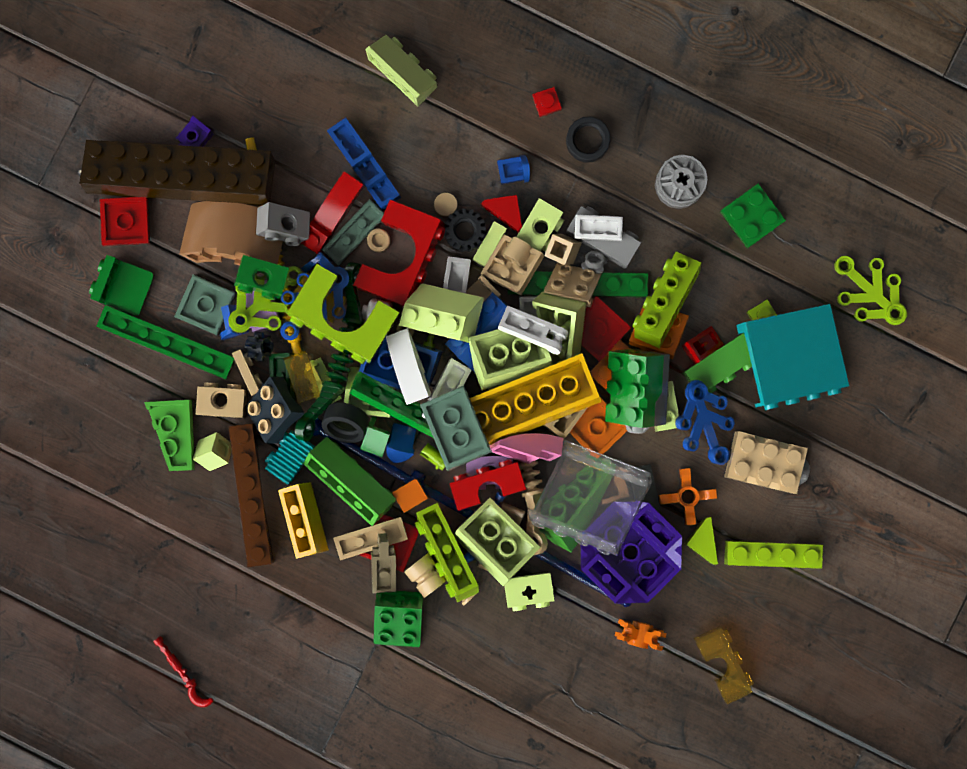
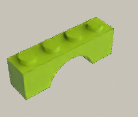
[724,540,823,569]

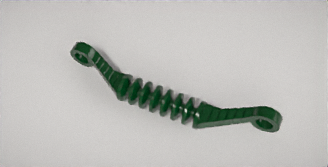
[295,262,364,442]

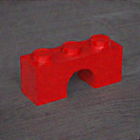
[449,459,526,511]

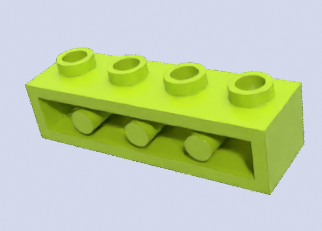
[632,252,701,349]
[415,503,479,603]

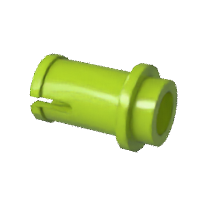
[419,442,445,471]

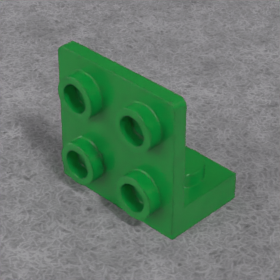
[373,591,423,647]

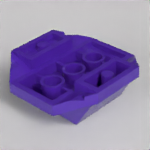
[580,502,682,604]

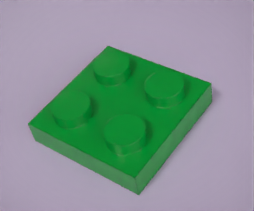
[720,183,786,249]

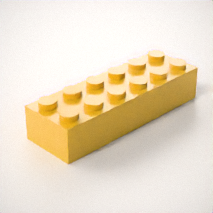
[470,353,602,446]

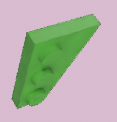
[144,400,195,471]

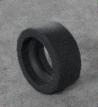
[566,116,611,163]
[322,402,369,443]

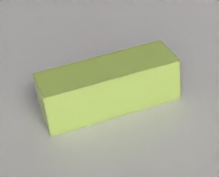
[473,221,507,267]

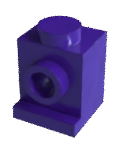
[176,116,214,147]

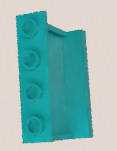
[736,304,849,410]

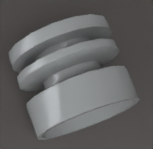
[655,155,708,209]

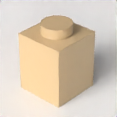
[544,234,582,265]

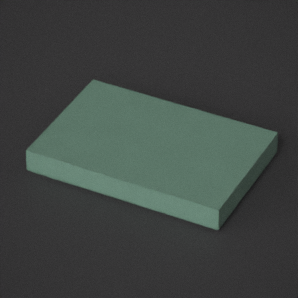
[420,386,492,471]

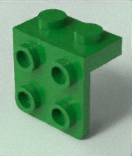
[89,255,154,316]

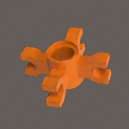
[658,468,717,525]
[615,619,667,651]

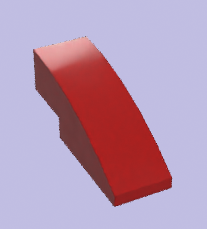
[312,171,364,245]

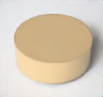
[434,193,457,217]
[367,228,391,253]

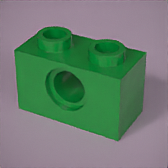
[234,255,289,300]

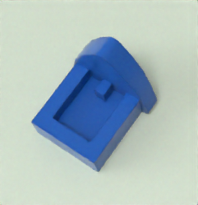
[497,154,530,185]
[301,252,340,276]
[220,305,249,341]
[386,423,416,463]

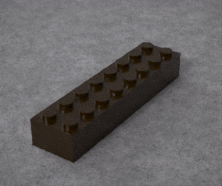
[79,140,275,205]

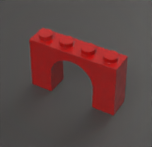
[353,200,445,308]

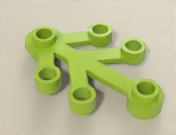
[834,256,907,325]
[228,266,303,333]

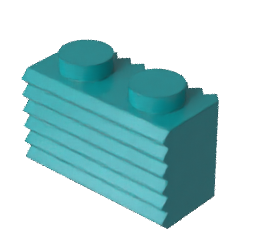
[265,430,316,485]

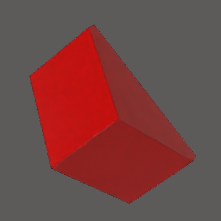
[481,195,522,233]
[681,326,724,365]

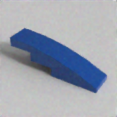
[327,118,401,211]

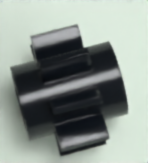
[244,331,274,361]

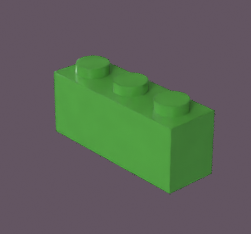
[683,333,752,393]

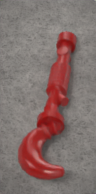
[153,636,214,707]

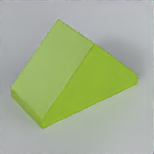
[684,517,718,565]

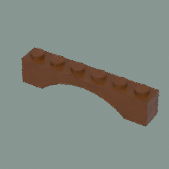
[229,424,274,567]

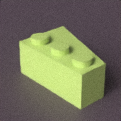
[532,292,586,366]

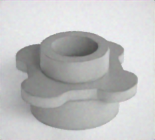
[581,251,607,274]

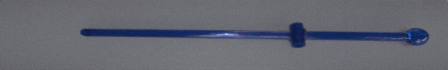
[313,418,631,607]

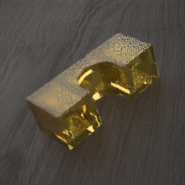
[694,626,754,705]

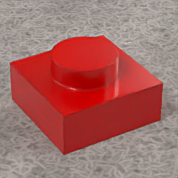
[532,87,562,117]
[301,221,331,254]

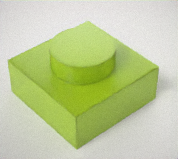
[746,300,777,321]

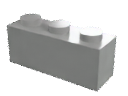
[566,206,641,269]

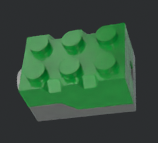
[605,349,670,434]

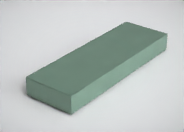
[321,199,384,266]

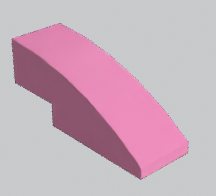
[490,433,564,464]

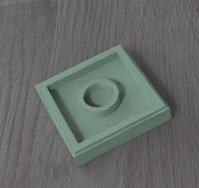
[174,275,236,336]

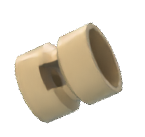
[404,553,447,598]

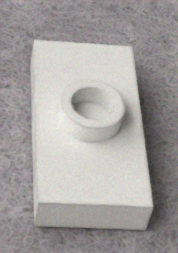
[574,215,623,241]

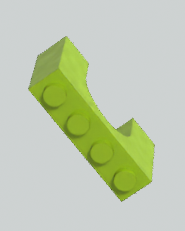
[287,264,399,364]

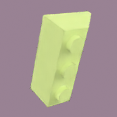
[365,35,437,106]
[399,283,484,343]
[468,329,552,390]
[454,498,541,586]

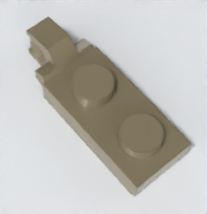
[371,533,396,594]

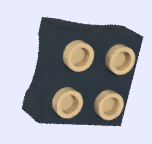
[245,376,305,443]

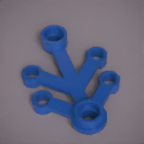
[280,267,349,340]
[675,380,735,465]

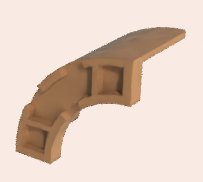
[179,201,284,265]

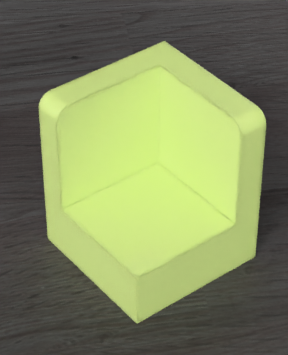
[193,432,232,471]

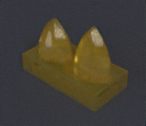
[283,351,320,404]

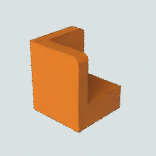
[392,479,428,513]

